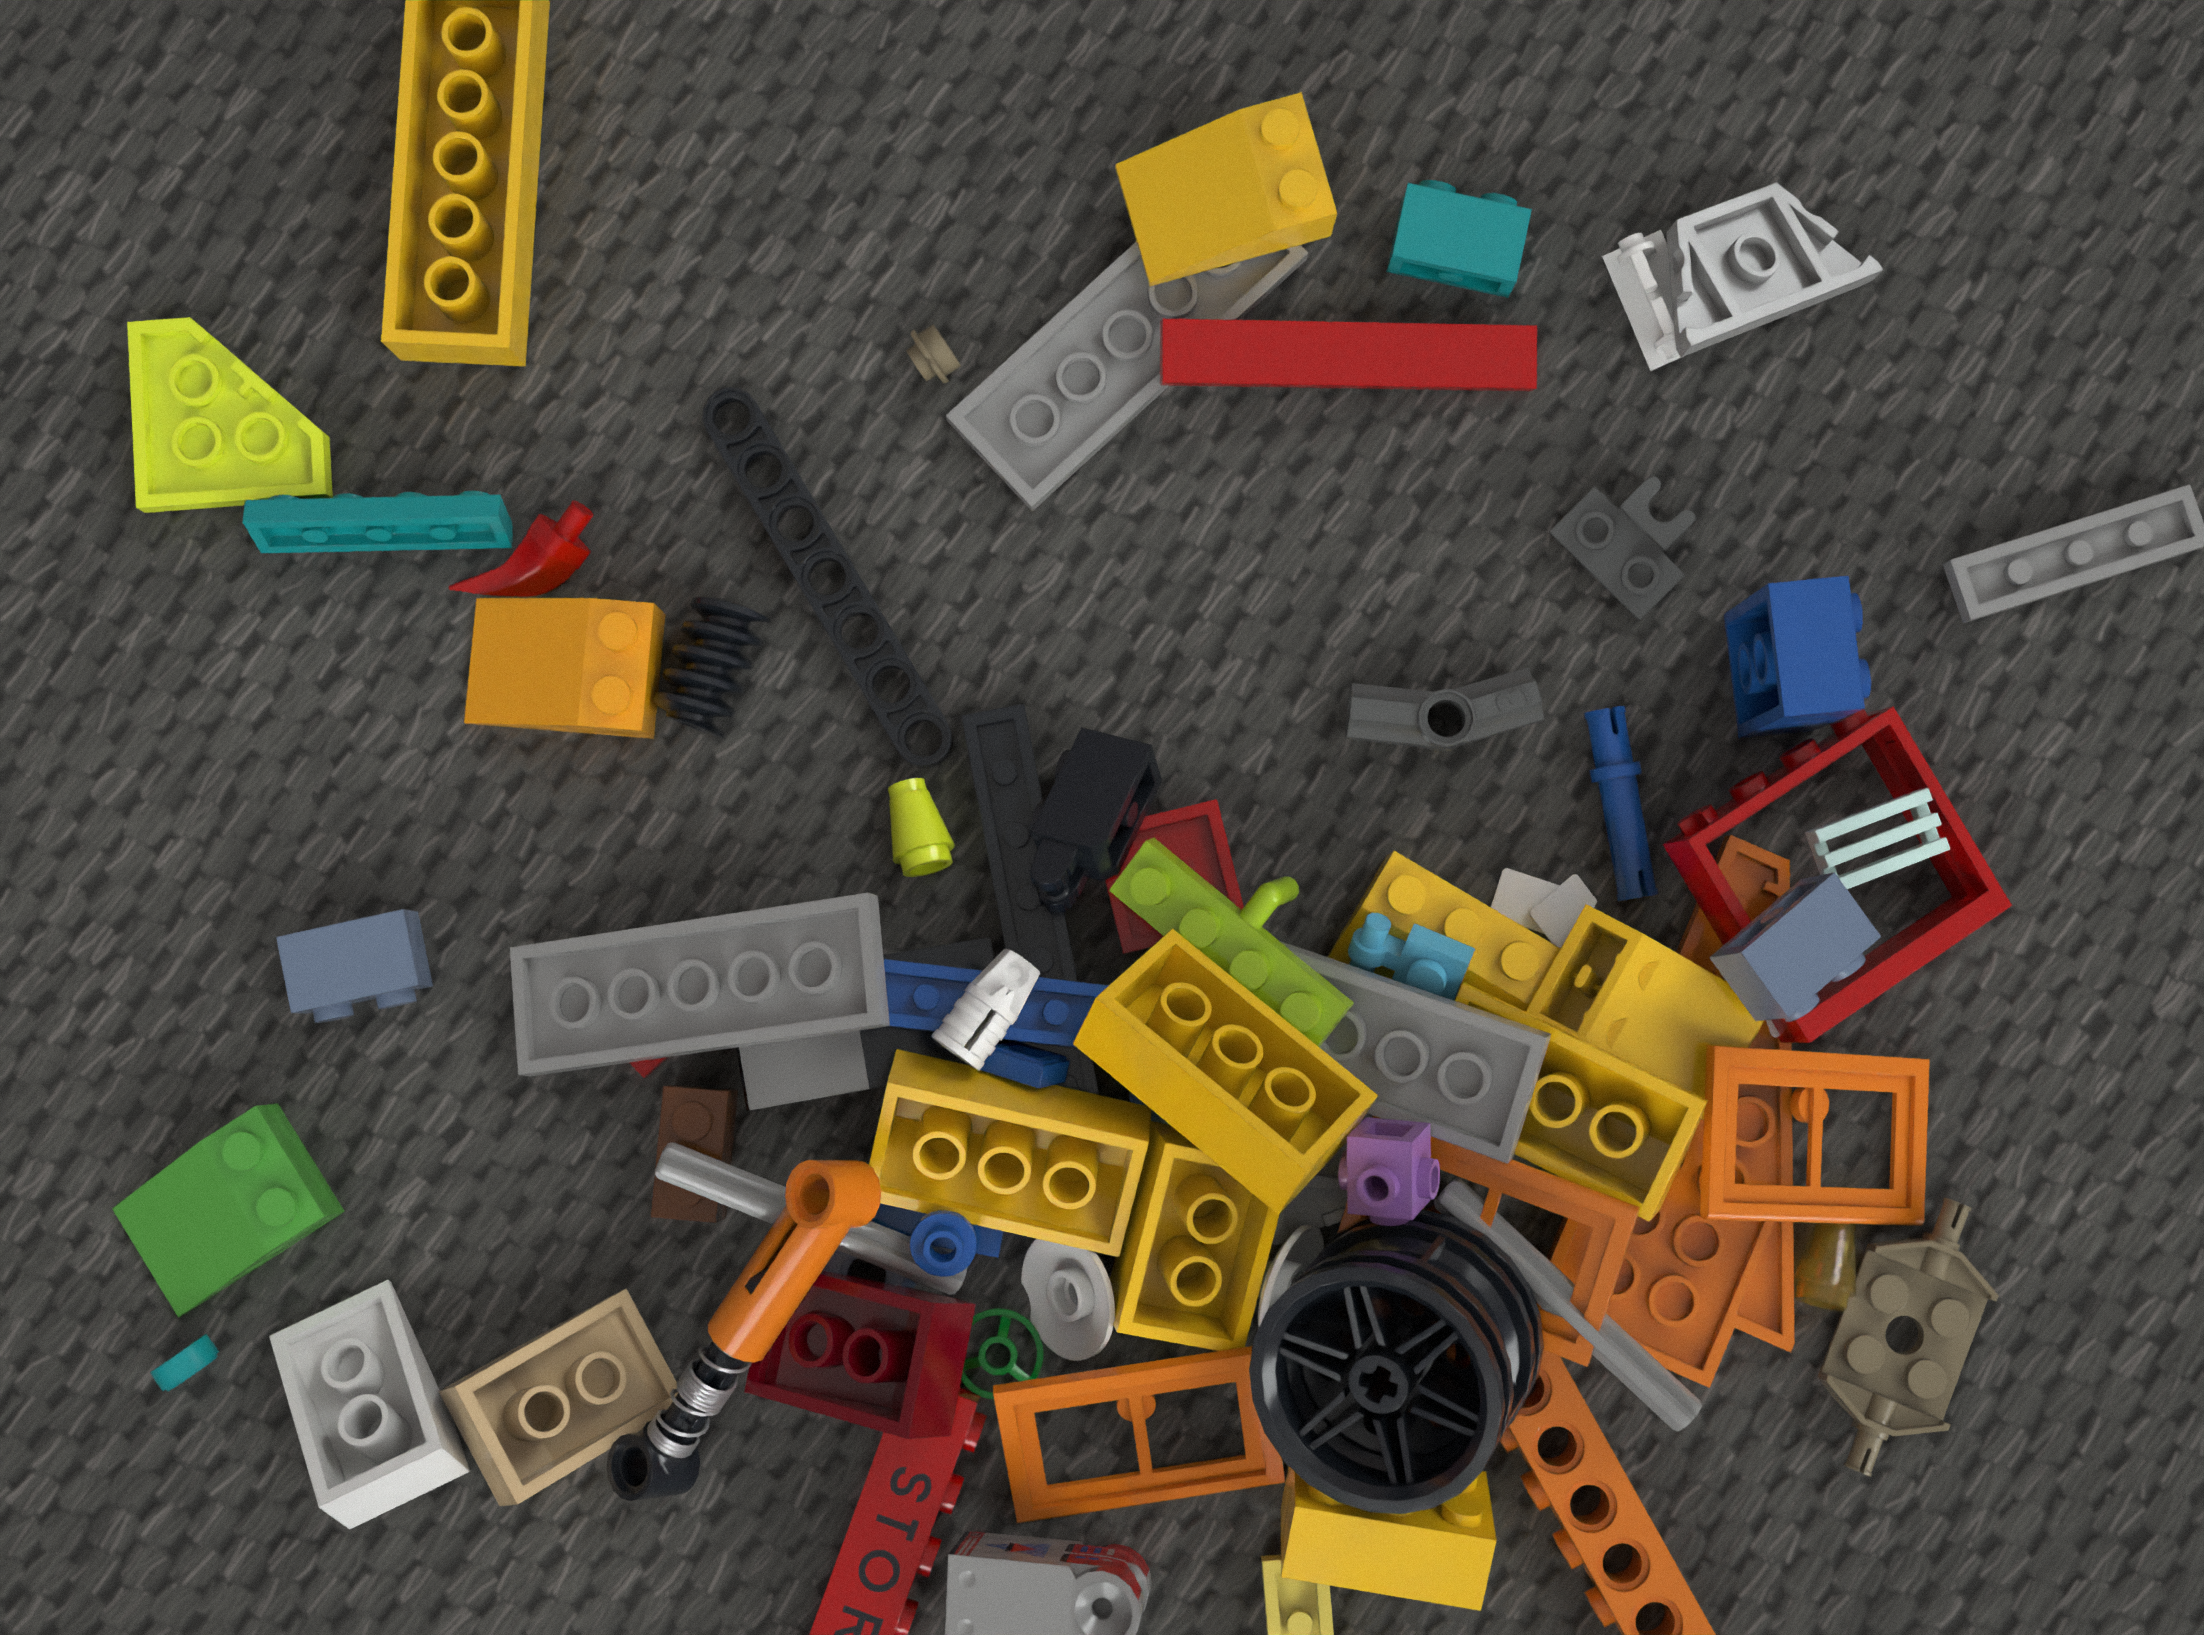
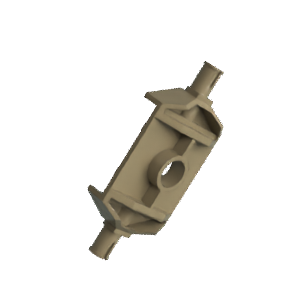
[1818,1198,1999,1477]

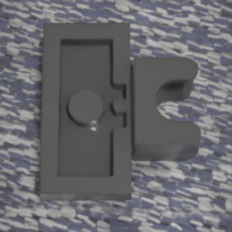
[1549,475,1697,621]

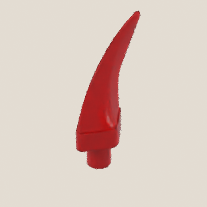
[449,500,594,597]

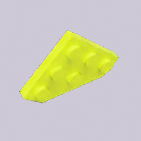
[127,317,333,513]

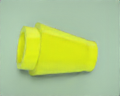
[888,778,955,877]

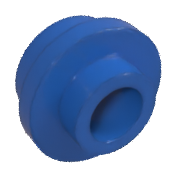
[910,1210,977,1277]

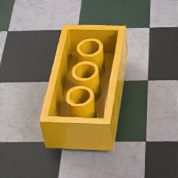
[1073,929,1378,1215]

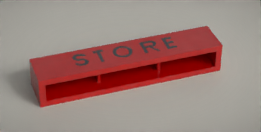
[809,1388,987,1635]

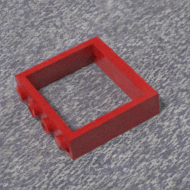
[1662,706,2012,1043]

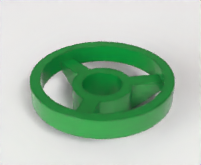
[961,1308,1044,1400]

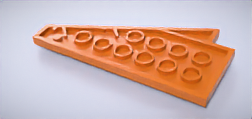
[1536,835,1795,1388]

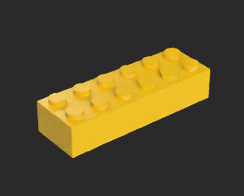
[381,0,550,366]

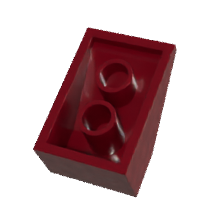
[744,1270,976,1439]

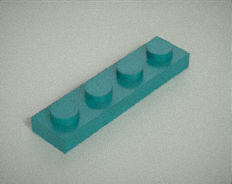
[242,491,513,553]

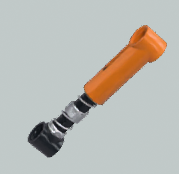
[607,1160,881,1501]

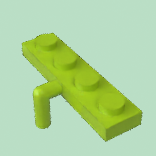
[1109,838,1354,1047]

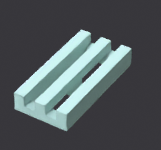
[1805,788,1950,889]

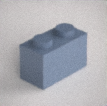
[1709,872,1881,1022]
[276,909,433,1023]

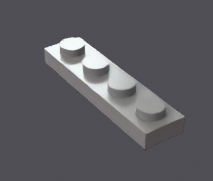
[1943,484,2204,624]

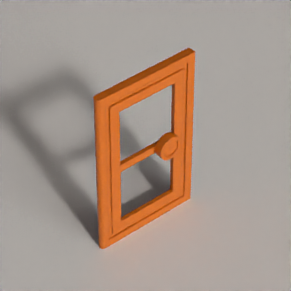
[1700,1045,1930,1226]
[1337,1116,1640,1367]
[993,1346,1285,1524]

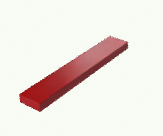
[1160,318,1537,391]

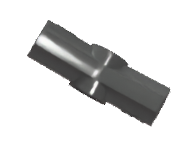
[1345,667,1544,752]

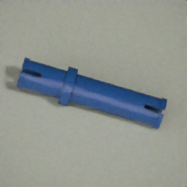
[1584,706,1659,901]

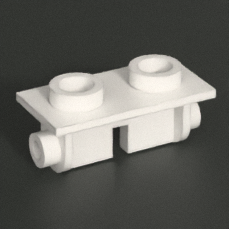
[1602,230,1684,371]

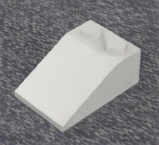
[269,1280,470,1529]

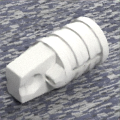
[931,948,1040,1071]

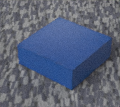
[981,1041,1070,1088]

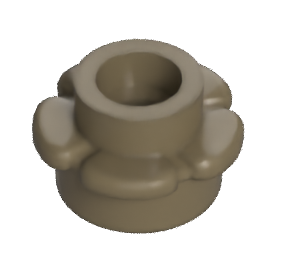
[906,324,961,383]

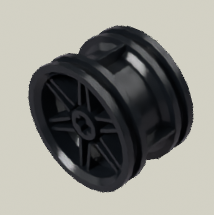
[1249,1210,1544,1514]

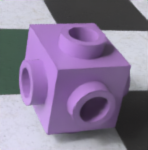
[1338,1117,1440,1226]

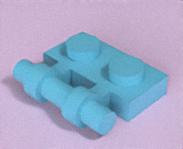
[1348,913,1475,1001]

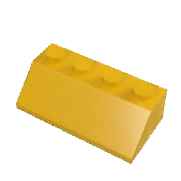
[1455,983,1708,1222]
[869,1049,1151,1257]

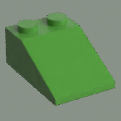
[112,1104,345,1318]

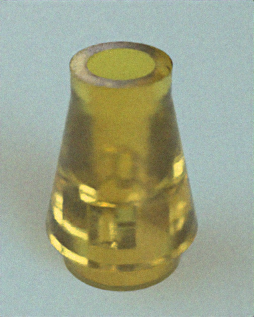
[1794,1223,1857,1311]

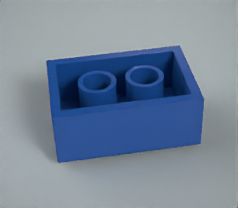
[1724,576,1871,738]

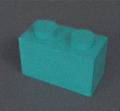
[1386,180,1532,298]

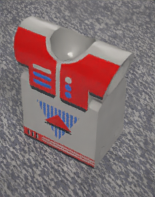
[945,1531,1152,1635]

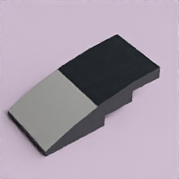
[736,937,1009,1111]

